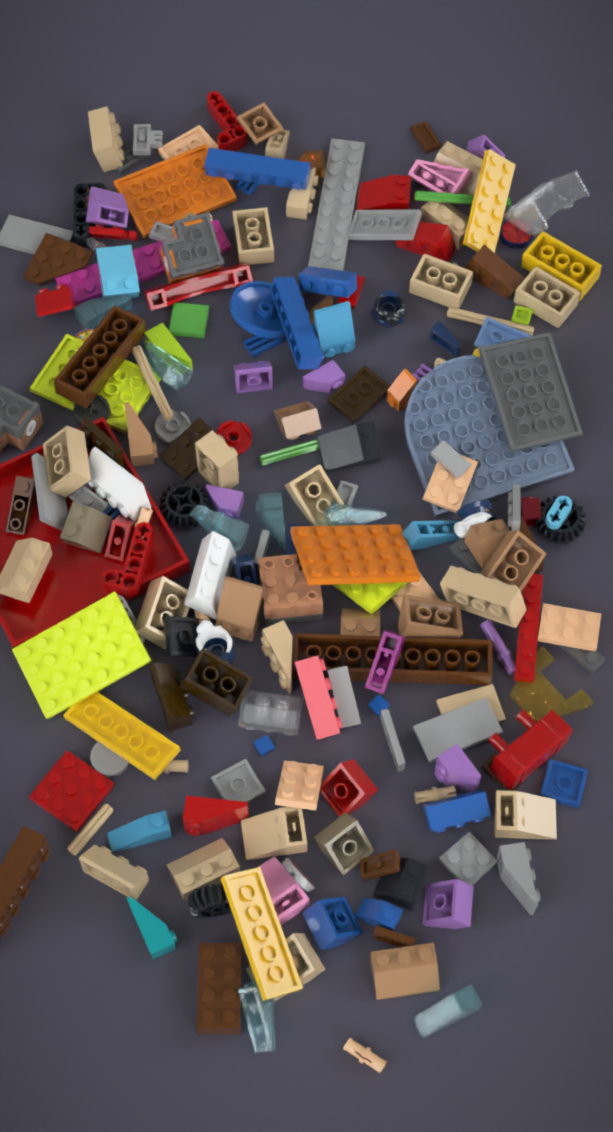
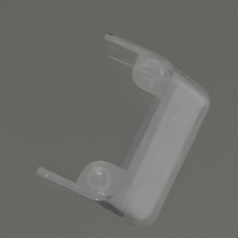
[504,170,590,236]

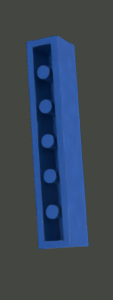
[204,148,311,190]
[270,277,324,369]

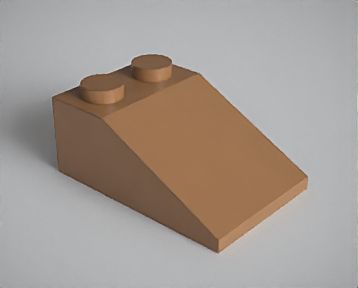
[125,402,158,466]
[216,576,263,642]

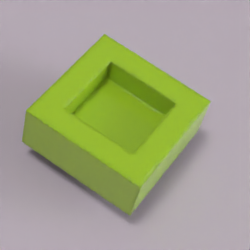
[511,305,533,326]

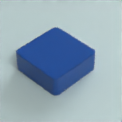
[368,695,390,717]
[254,735,275,757]

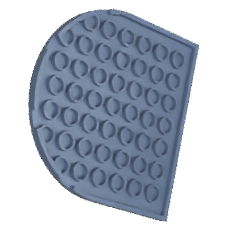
[404,355,575,517]

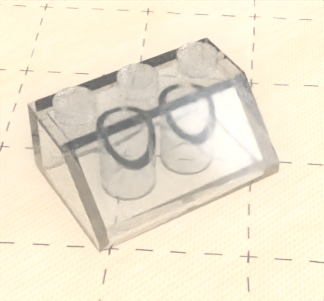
[238,689,305,736]

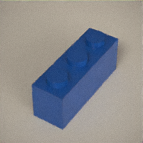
[299,266,357,298]
[422,789,491,833]

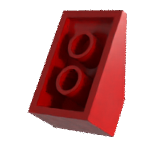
[357,175,411,210]
[183,796,249,836]

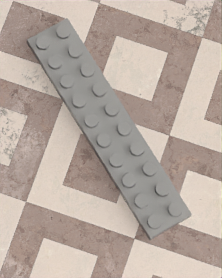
[308,138,365,271]

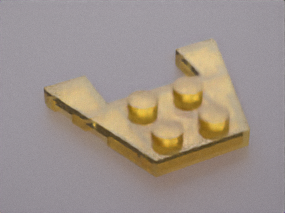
[509,646,594,721]

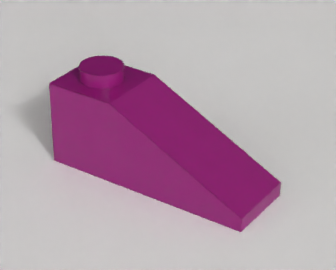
[365,630,406,694]

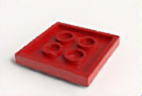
[29,750,115,833]

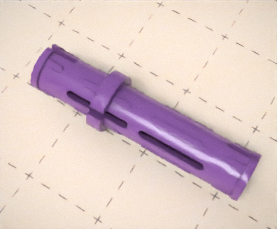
[480,620,515,676]

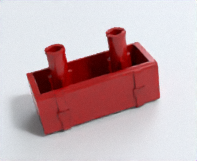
[488,709,573,791]

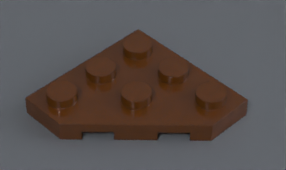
[23,233,94,286]

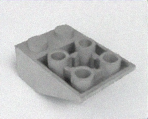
[496,842,540,915]

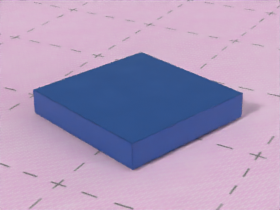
[540,759,589,809]

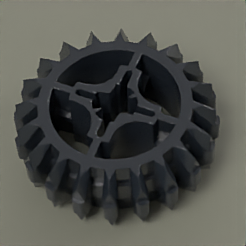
[159,480,210,529]
[535,495,586,544]
[188,882,232,918]

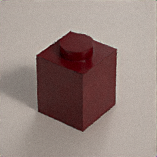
[521,496,542,527]

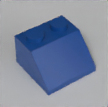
[303,897,363,950]

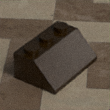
[179,648,253,717]
[149,663,195,732]

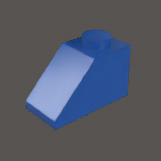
[355,898,403,931]

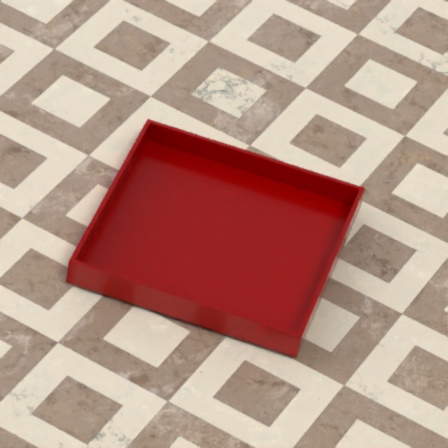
[0,417,191,648]

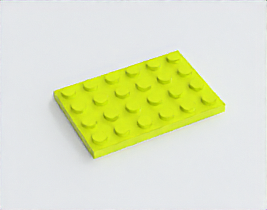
[30,334,161,434]
[12,592,152,719]

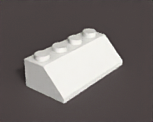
[86,447,151,521]
[184,531,236,620]

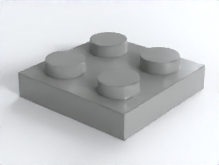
[439,832,498,885]

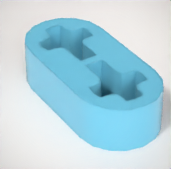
[545,496,572,529]

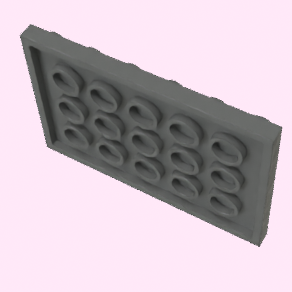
[479,332,583,453]

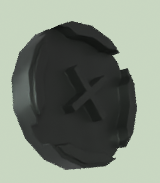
[73,394,110,424]

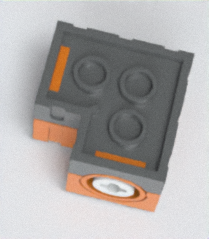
[159,212,224,283]

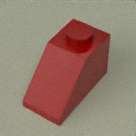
[105,515,137,561]

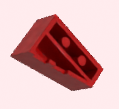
[395,222,456,263]

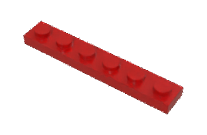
[514,574,543,683]

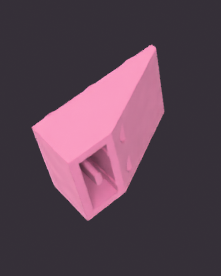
[257,856,309,925]

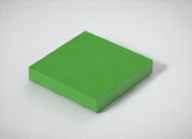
[169,302,209,339]

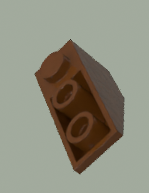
[6,475,37,535]

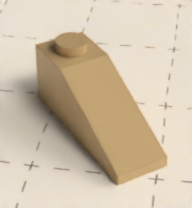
[265,130,290,159]

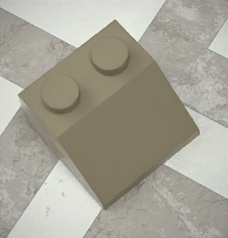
[60,502,113,554]
[314,813,375,876]

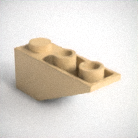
[286,168,319,220]

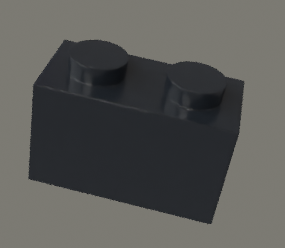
[373,858,428,910]

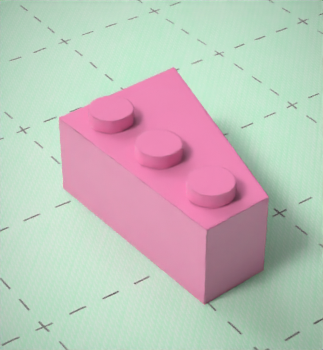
[408,160,473,204]

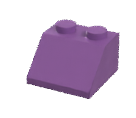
[234,361,273,393]
[434,744,481,792]
[422,879,474,929]

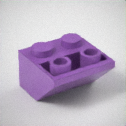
[86,187,129,228]

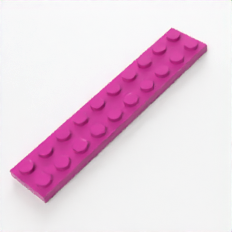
[55,220,232,305]

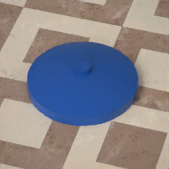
[230,281,286,338]

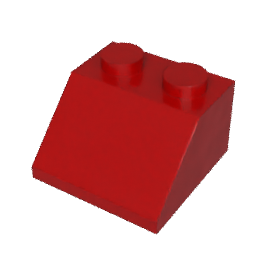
[35,283,77,317]
[320,759,378,817]

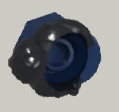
[371,290,406,328]

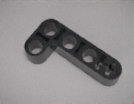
[73,183,106,248]

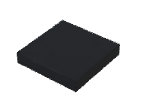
[165,616,199,658]

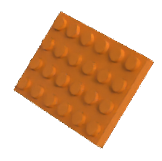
[113,144,237,239]
[290,524,421,585]

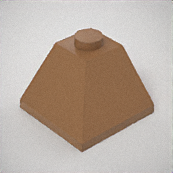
[236,102,284,145]

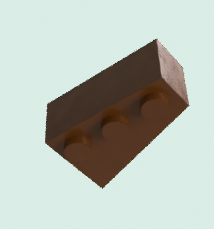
[465,245,525,299]

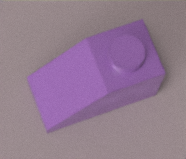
[466,135,505,159]
[303,360,345,393]
[206,484,244,520]

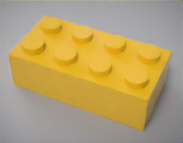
[521,231,602,301]

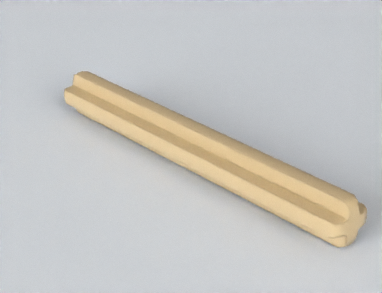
[447,307,534,336]
[132,345,173,421]

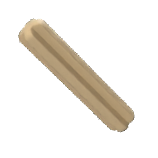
[67,804,113,856]

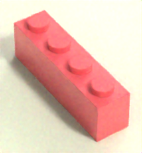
[295,656,343,740]

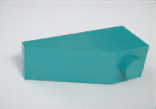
[127,896,178,960]

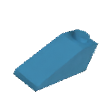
[402,520,460,550]
[107,810,172,853]

